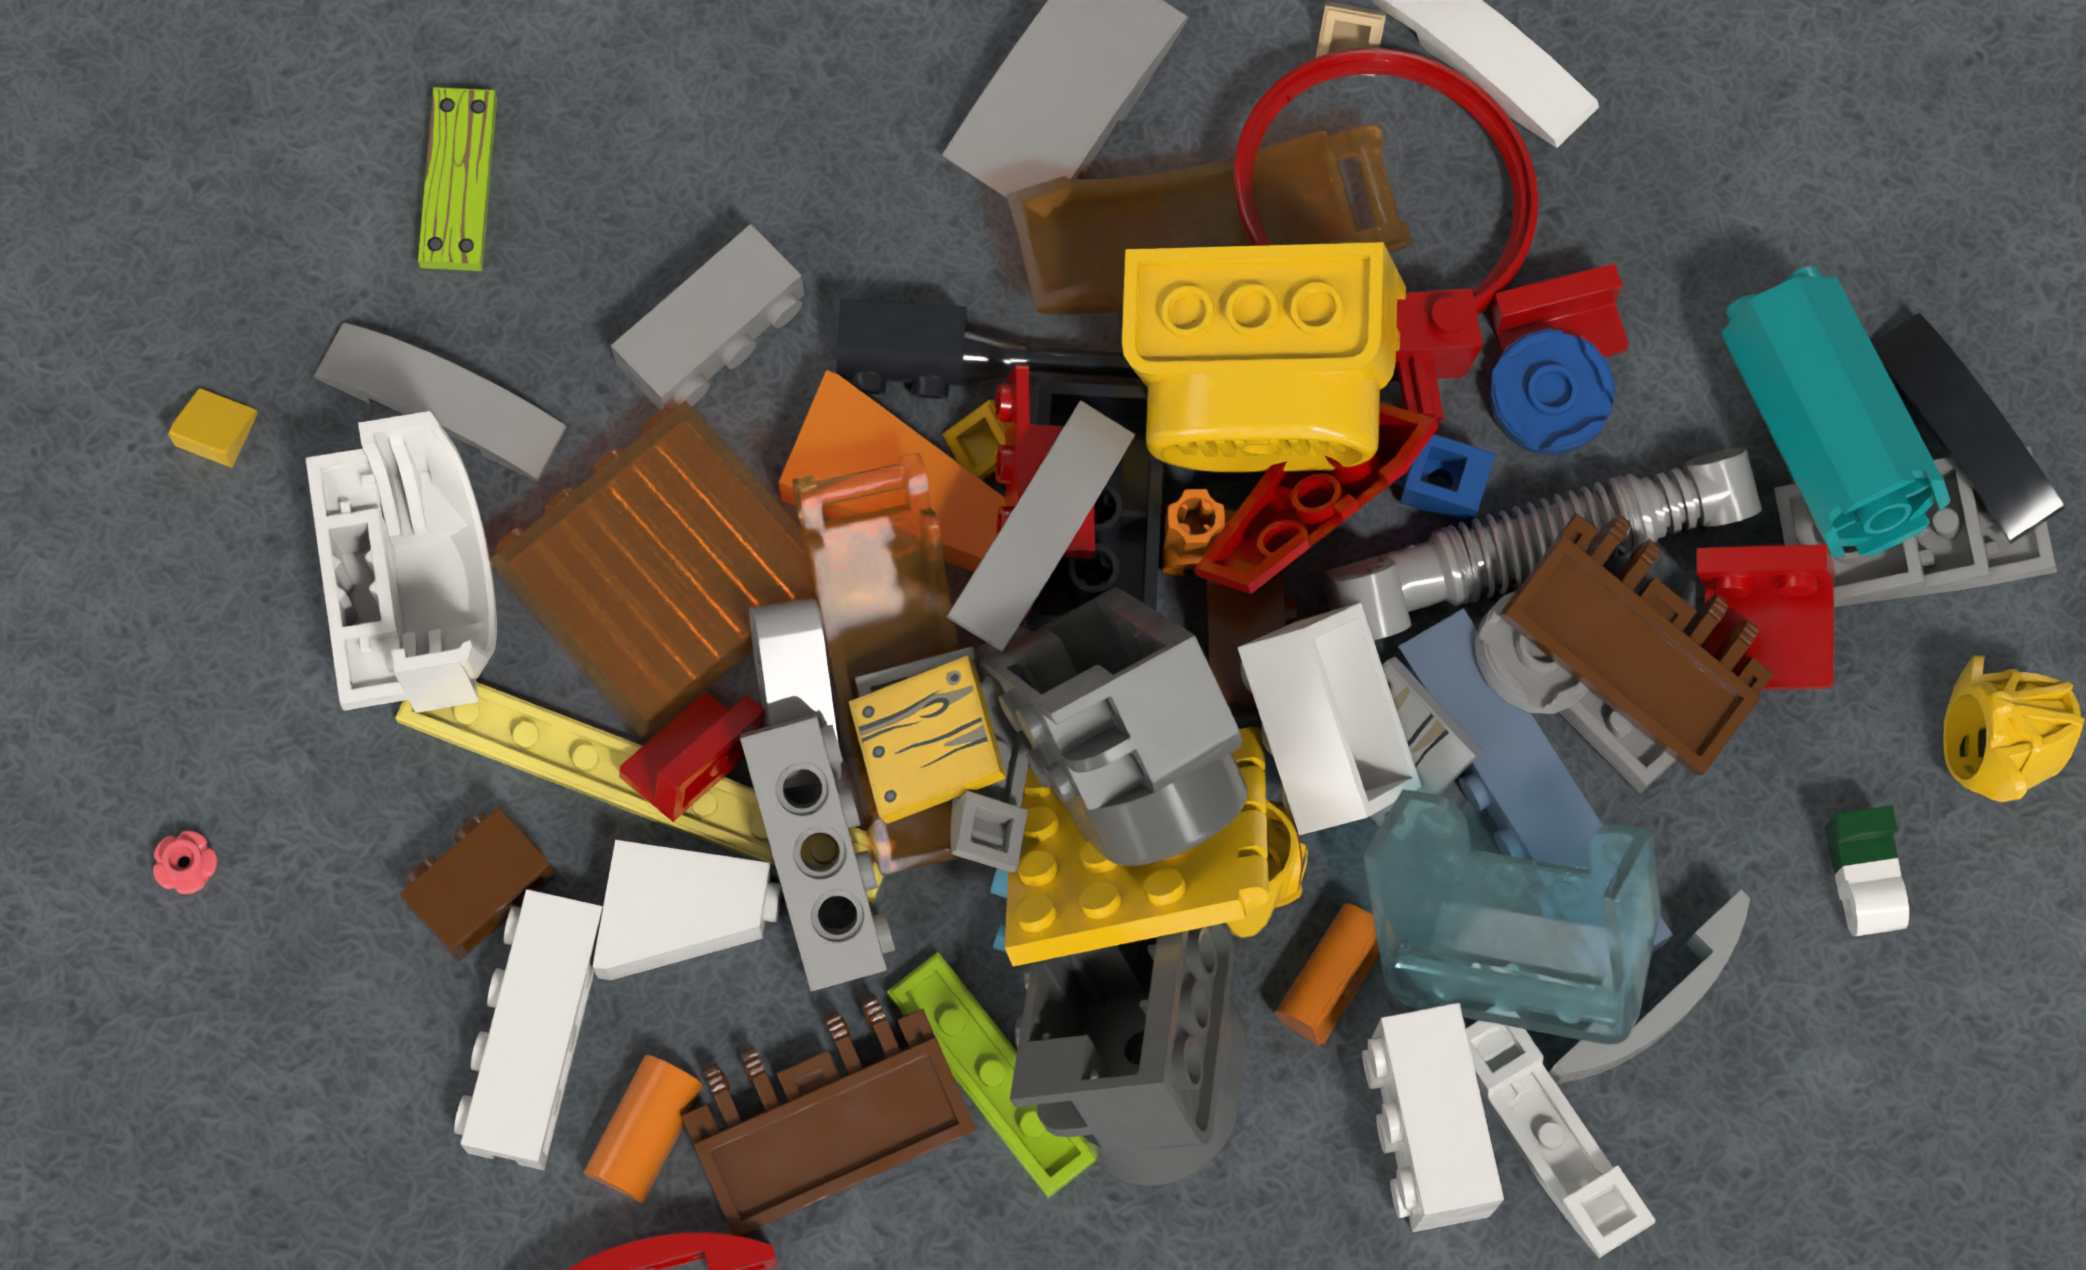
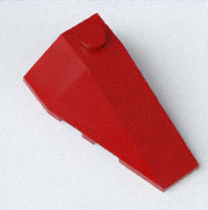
[1195,402,1438,594]

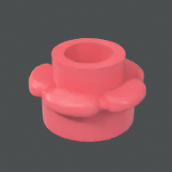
[153,831,217,894]

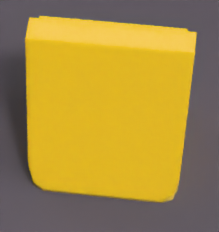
[168,388,258,468]
[942,400,1005,482]

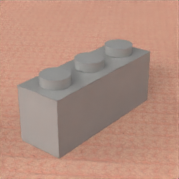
[611,224,804,416]

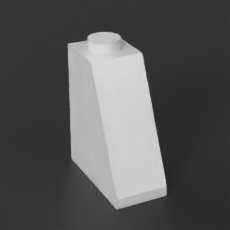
[592,840,782,980]

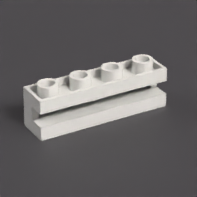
[454,889,603,1170]

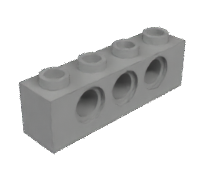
[740,713,895,991]

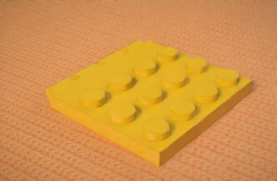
[1005,727,1269,967]

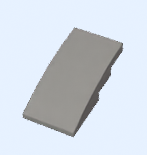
[942,0,1190,223]
[1774,446,2057,607]

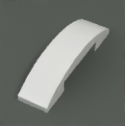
[1466,1003,1656,1258]

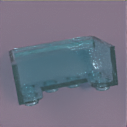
[1363,789,1661,1045]

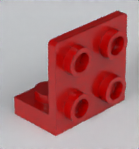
[1697,544,1835,690]

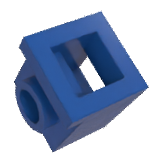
[1393,434,1496,528]

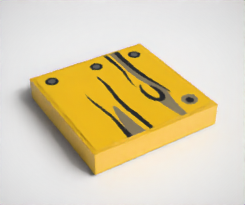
[849,656,1007,824]

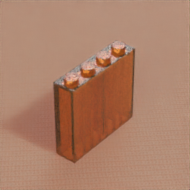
[489,400,836,743]

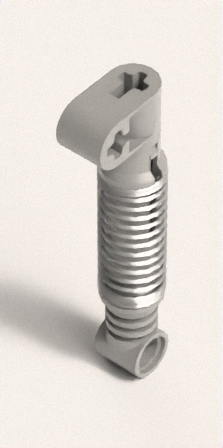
[1321,447,1762,640]

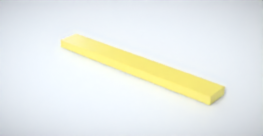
[395,682,896,906]

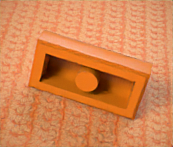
[1274,903,1388,1046]
[583,1055,704,1204]

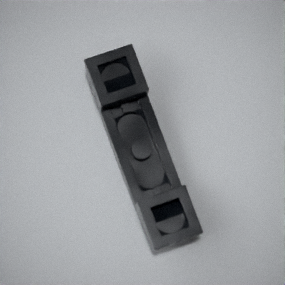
[1872,313,2065,544]

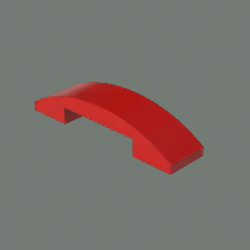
[566,1233,778,1270]

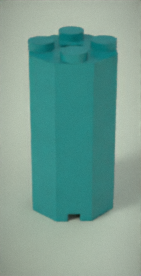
[1721,266,1951,557]

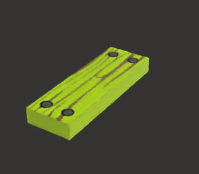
[418,87,497,271]

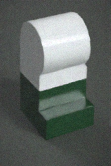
[1824,805,1909,936]

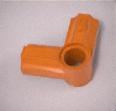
[1160,489,1238,576]

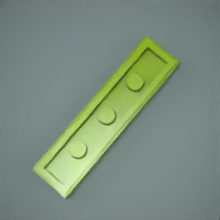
[887,952,1097,1199]

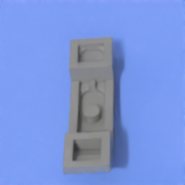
[314,322,567,482]
[947,400,1135,651]
[951,626,1033,873]
[1549,889,1751,1084]

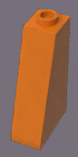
[779,370,1006,572]

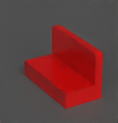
[1489,263,1629,358]
[619,693,766,822]

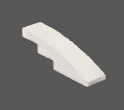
[1372,0,1599,148]

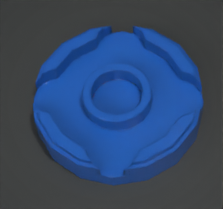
[1488,329,1615,455]

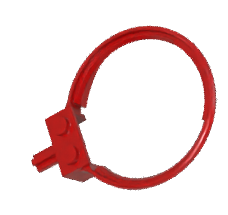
[1233,48,1539,422]

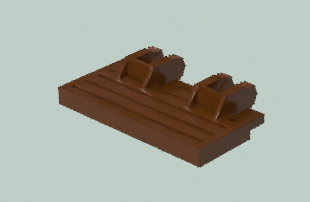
[1498,514,1774,776]
[681,993,976,1236]

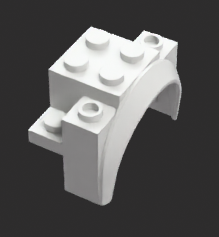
[306,411,497,713]

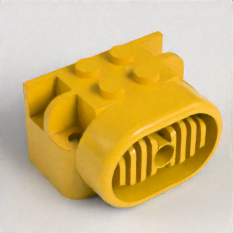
[1122,242,1406,472]

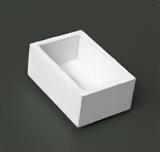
[1238,602,1422,835]
[1362,1003,1504,1232]

